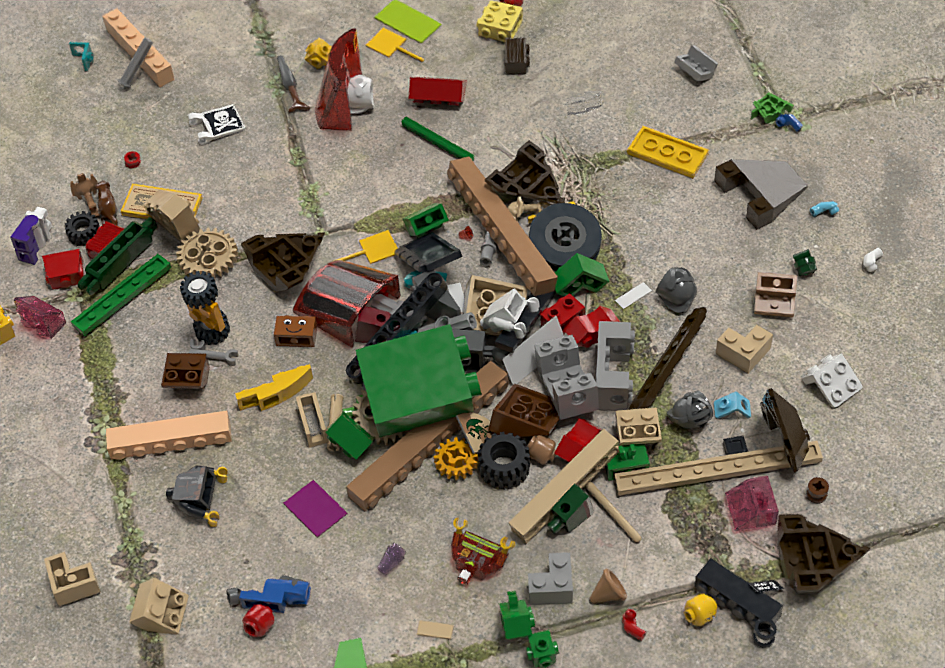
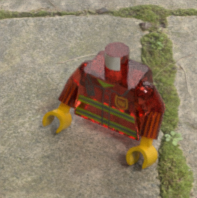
[451,517,516,585]

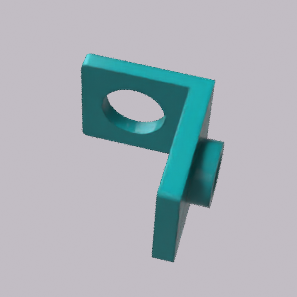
[69,42,94,71]

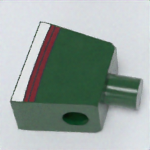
[547,483,594,534]

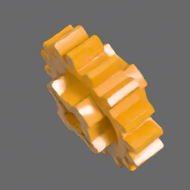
[434,437,478,480]

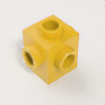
[304,37,333,69]

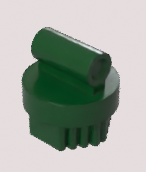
[793,249,817,276]

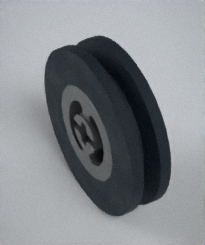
[529,203,602,272]

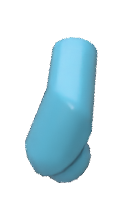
[810,201,839,216]

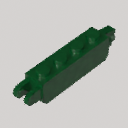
[77,217,157,295]

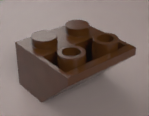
[161,353,210,389]

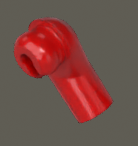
[622,609,647,641]

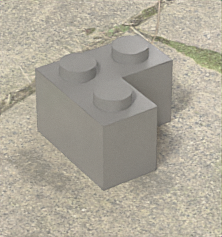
[528,552,573,605]

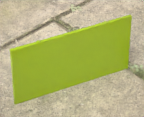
[374,0,442,44]

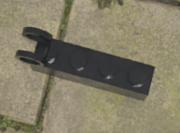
[694,558,783,648]

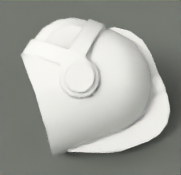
[340,75,374,114]

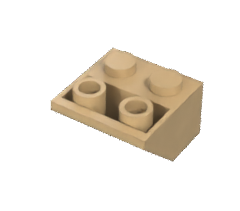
[616,408,662,445]
[129,578,189,635]

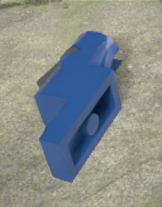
[239,575,311,613]

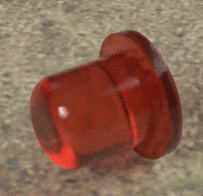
[459,226,473,239]

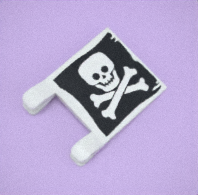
[188,104,246,145]

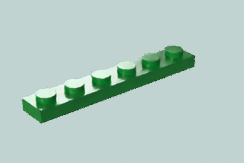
[71,254,172,336]

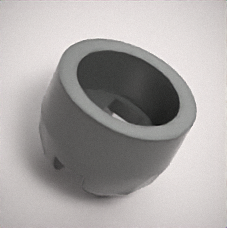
[226,587,241,606]

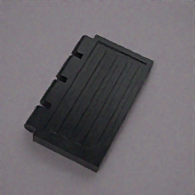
[394,232,462,273]

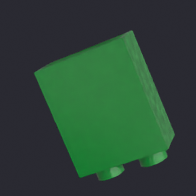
[355,324,482,438]

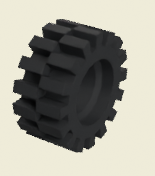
[64,211,100,246]

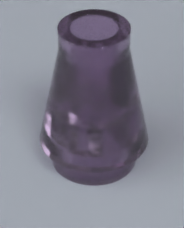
[376,542,406,575]

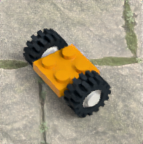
[180,271,230,345]

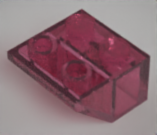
[14,296,67,339]
[725,476,779,531]

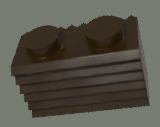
[505,37,530,74]

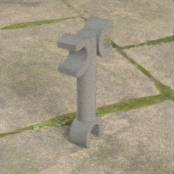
[189,339,239,366]

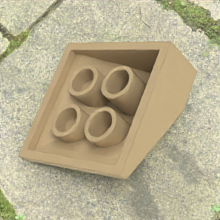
[464,275,527,337]

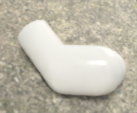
[863,248,883,272]

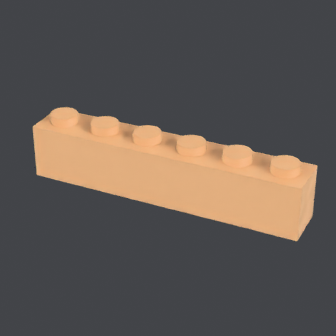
[103,8,175,88]
[106,411,232,460]

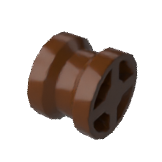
[806,477,829,504]

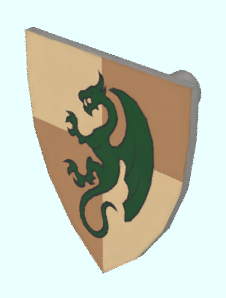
[456,413,494,453]

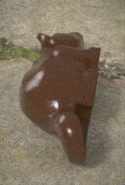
[95,180,118,226]

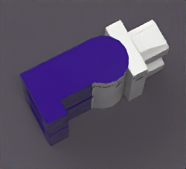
[10,207,52,265]

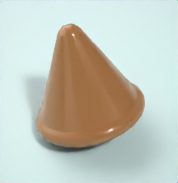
[590,568,627,603]

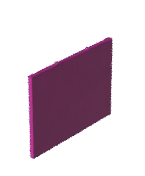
[283,480,348,538]

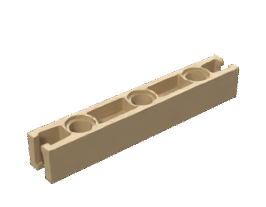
[509,429,619,544]

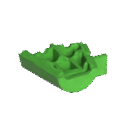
[751,92,794,124]

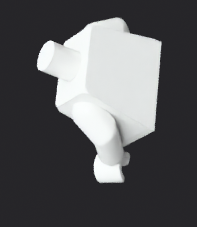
[480,288,540,338]

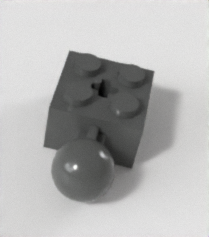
[452,328,510,373]

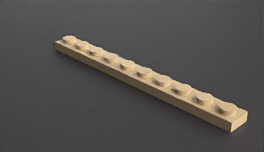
[614,441,823,495]

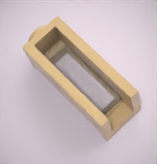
[296,392,328,448]

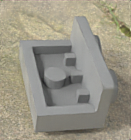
[674,45,718,81]

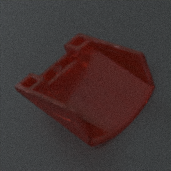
[315,28,362,131]

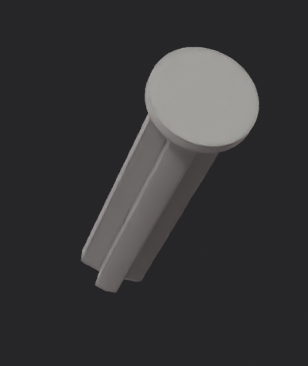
[117,38,153,88]

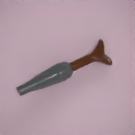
[277,55,311,113]

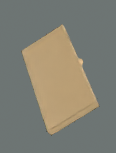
[417,621,454,640]

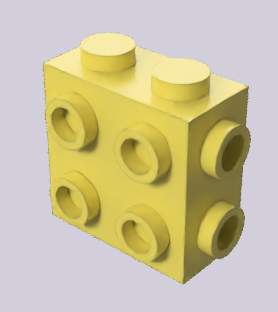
[476,0,523,42]

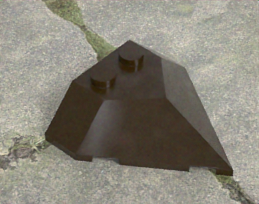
[485,140,565,204]
[241,232,325,292]
[760,388,810,473]
[777,514,871,593]

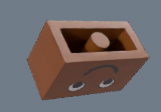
[274,315,317,347]

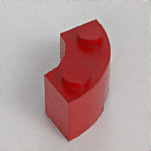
[563,306,620,348]
[554,418,603,462]

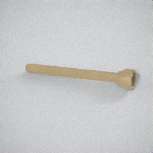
[585,480,641,543]

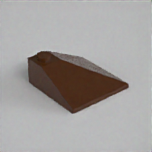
[489,383,560,437]

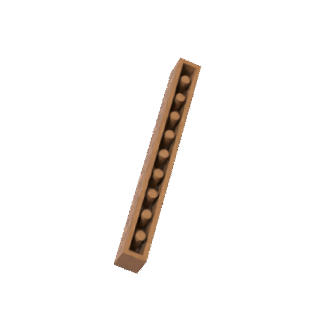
[447,157,558,296]
[346,361,509,512]

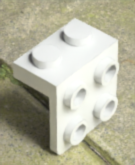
[802,354,862,408]

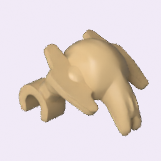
[507,197,549,224]

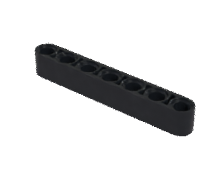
[346,272,447,384]

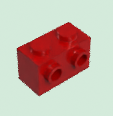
[540,293,585,334]

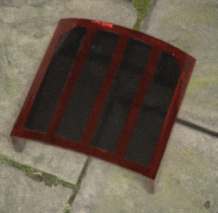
[293,260,401,348]

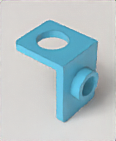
[714,391,751,419]

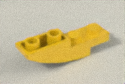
[235,364,313,411]

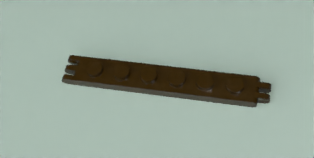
[627,307,707,410]

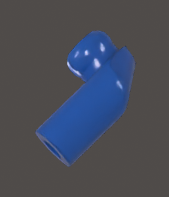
[775,114,803,132]

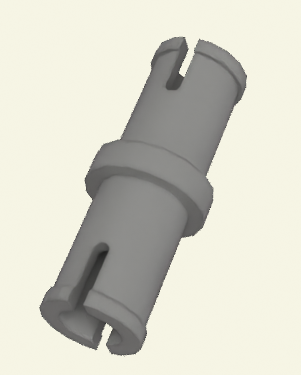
[480,231,496,266]

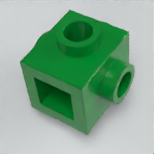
[526,630,559,668]

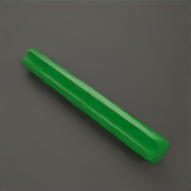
[401,116,475,161]

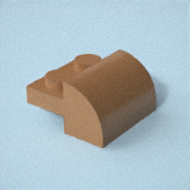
[754,272,797,317]

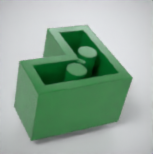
[554,253,610,297]

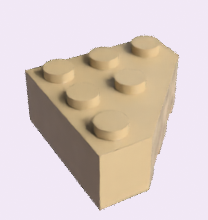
[143,190,200,242]

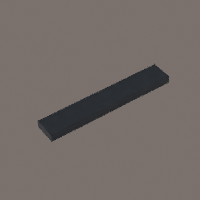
[494,290,557,353]

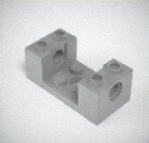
[596,321,635,411]
[534,335,599,420]

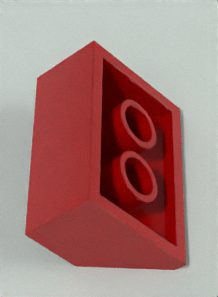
[408,77,467,105]

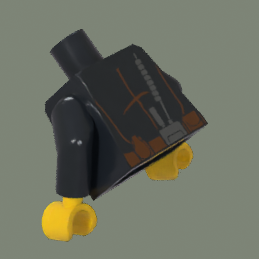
[166,465,228,527]

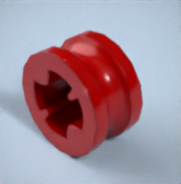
[124,151,141,169]

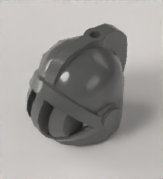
[655,267,697,313]
[667,390,713,429]

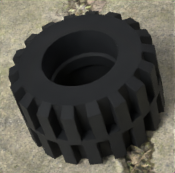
[478,432,530,489]

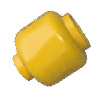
[684,594,718,626]

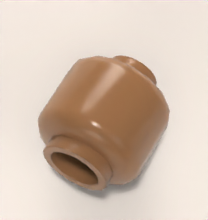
[528,435,556,464]

